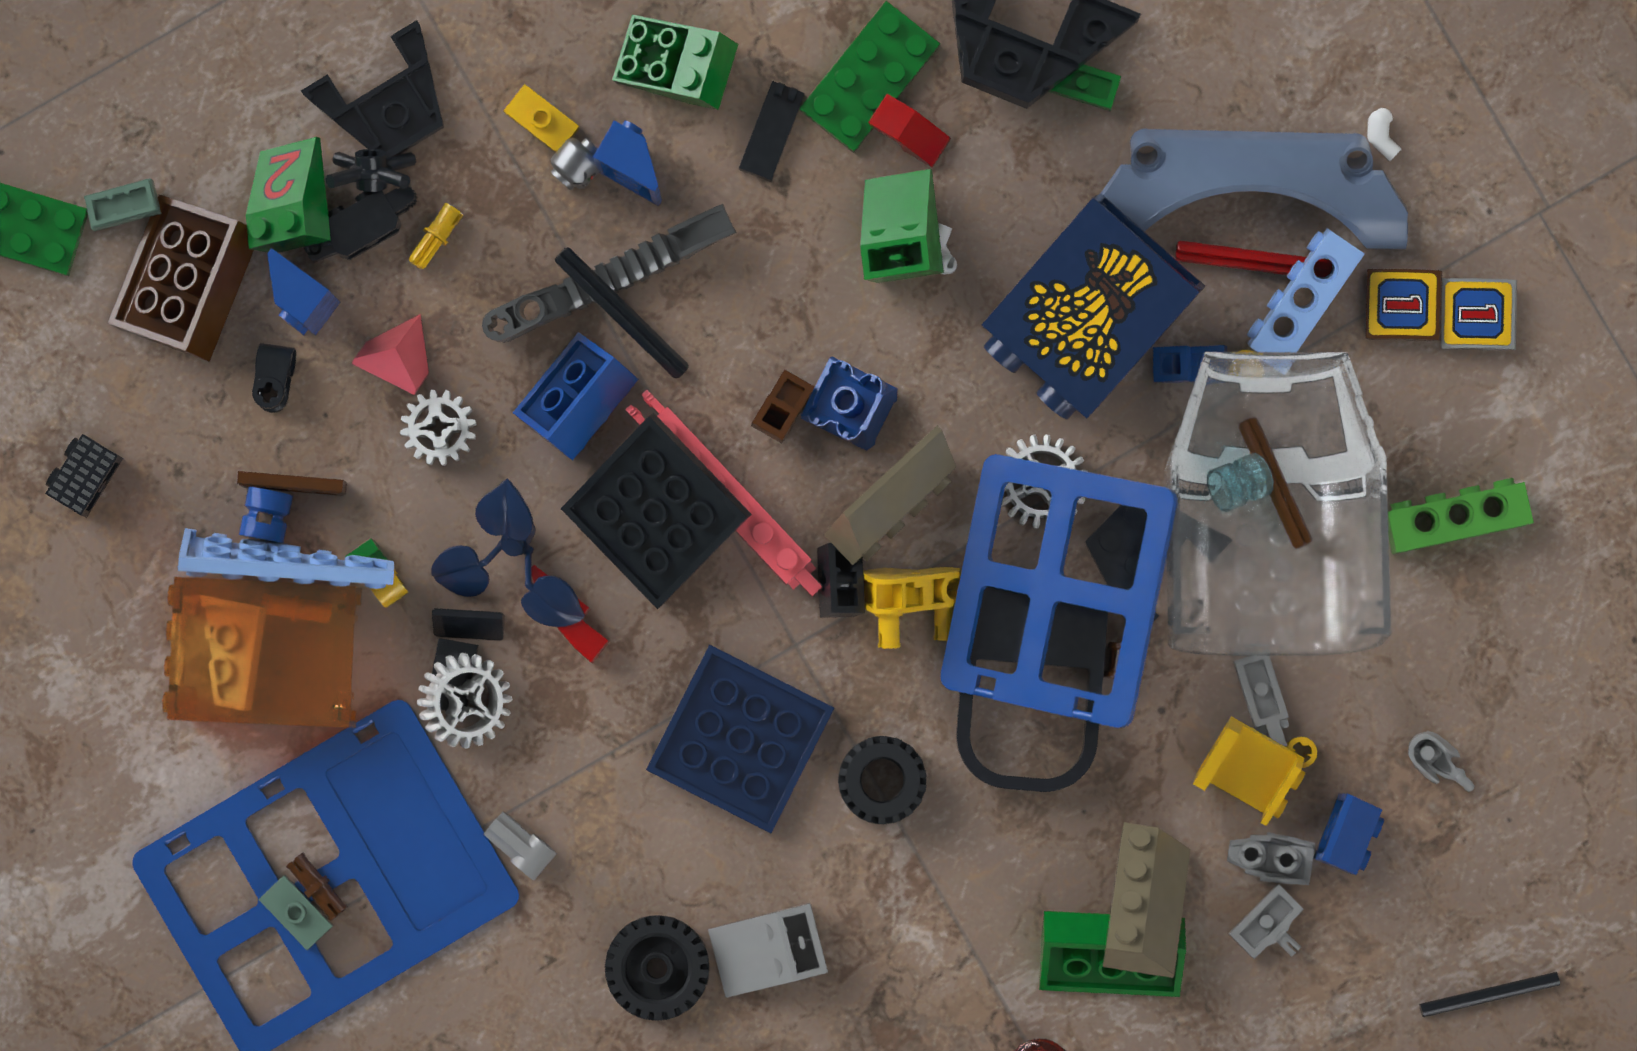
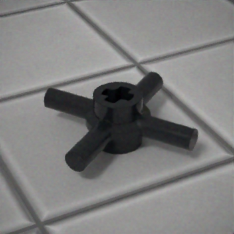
[326,149,416,192]

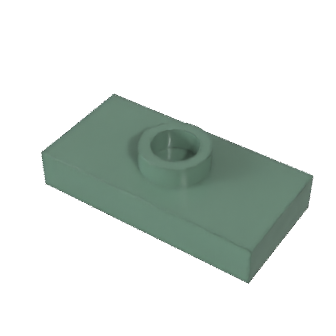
[84,178,161,231]
[258,875,334,950]

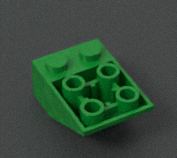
[612,14,739,110]
[860,169,944,283]

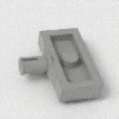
[1228,884,1304,959]

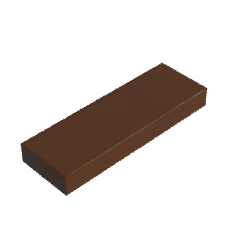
[237,471,347,496]

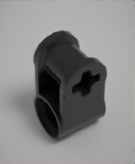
[252,343,296,413]

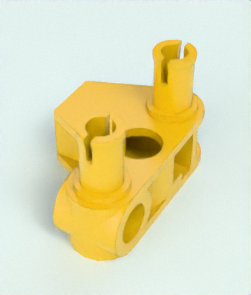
[863,567,961,649]

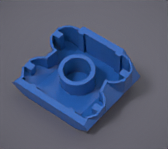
[801,357,898,451]

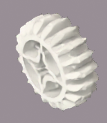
[1001,434,1088,529]
[417,653,513,748]

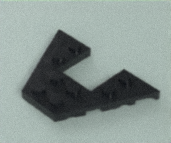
[952,0,1141,109]

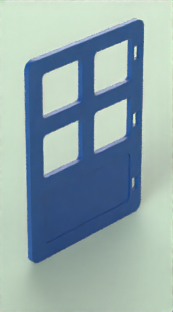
[132,700,519,1051]

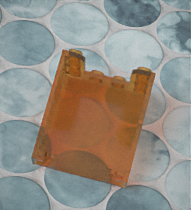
[162,577,362,728]

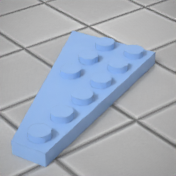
[178,528,394,589]

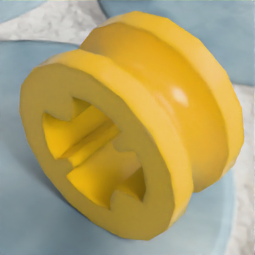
[1286,737,1317,768]

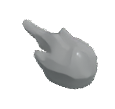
[1408,731,1475,792]

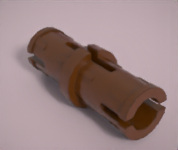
[286,852,348,921]

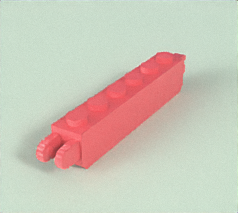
[625,390,823,597]

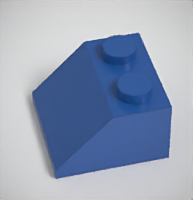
[1313,794,1384,875]

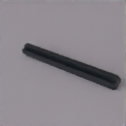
[555,247,689,379]

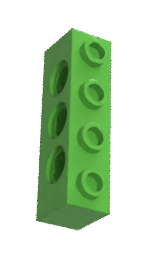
[1383,478,1534,555]

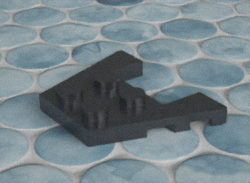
[301,20,444,158]
[1084,504,1232,622]

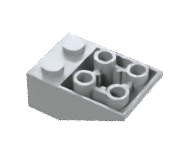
[708,903,828,998]

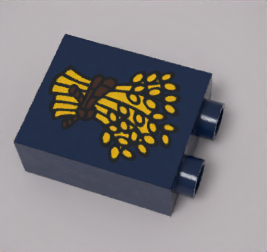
[981,193,1205,420]

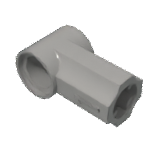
[483,812,557,881]

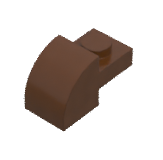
[751,369,815,444]

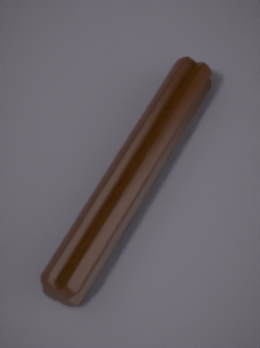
[1238,417,1313,549]

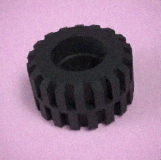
[838,736,927,824]

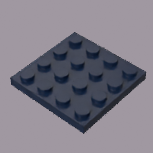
[646,644,835,833]

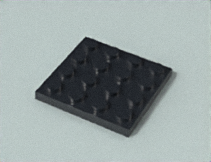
[561,413,752,609]

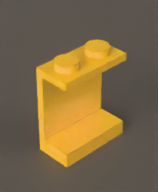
[1193,716,1306,826]

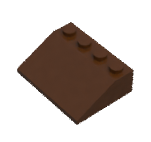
[108,194,254,362]

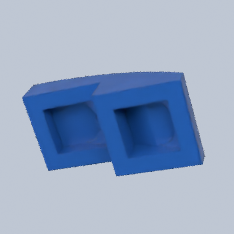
[1153,345,1228,383]

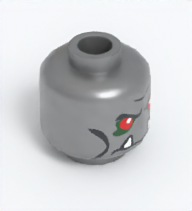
[551,137,600,190]

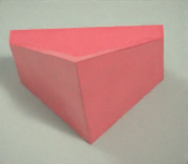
[352,314,429,395]

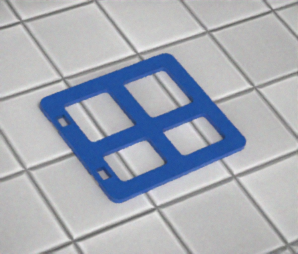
[940,454,1177,728]

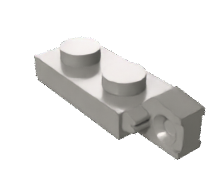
[1233,651,1289,747]

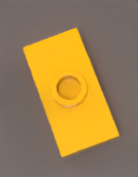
[503,84,580,153]

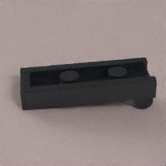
[739,81,805,182]

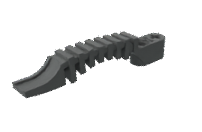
[482,204,737,343]

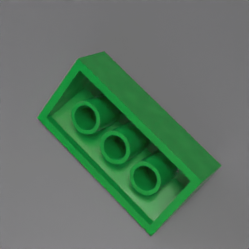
[1039,911,1186,997]

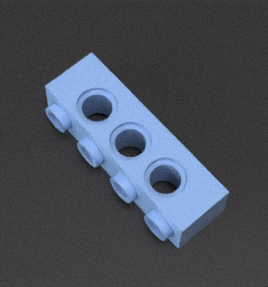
[1247,228,1365,370]

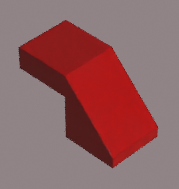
[868,94,951,168]

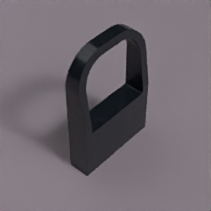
[956,585,1110,792]

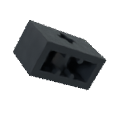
[817,543,865,618]

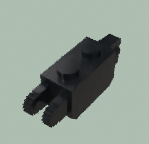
[304,186,418,263]

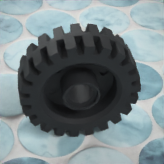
[605,915,709,1021]

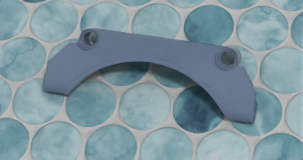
[1101,128,1408,249]

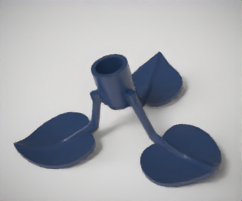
[431,479,585,627]

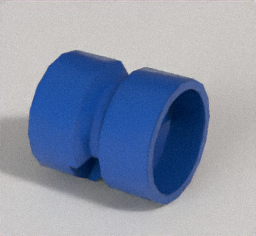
[239,487,293,544]

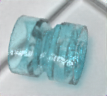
[1207,453,1273,512]

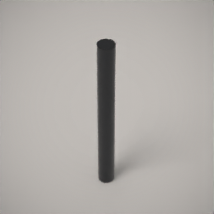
[1419,972,1560,1017]

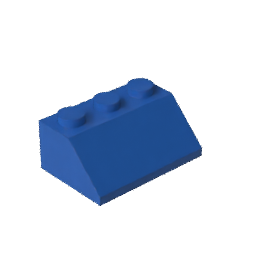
[593,120,662,206]
[267,248,340,335]
[513,332,639,461]

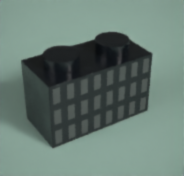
[45,434,124,518]

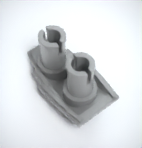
[1227,832,1316,885]

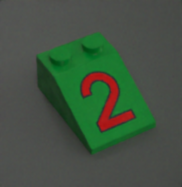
[246,137,331,253]

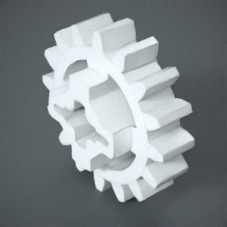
[400,390,477,466]

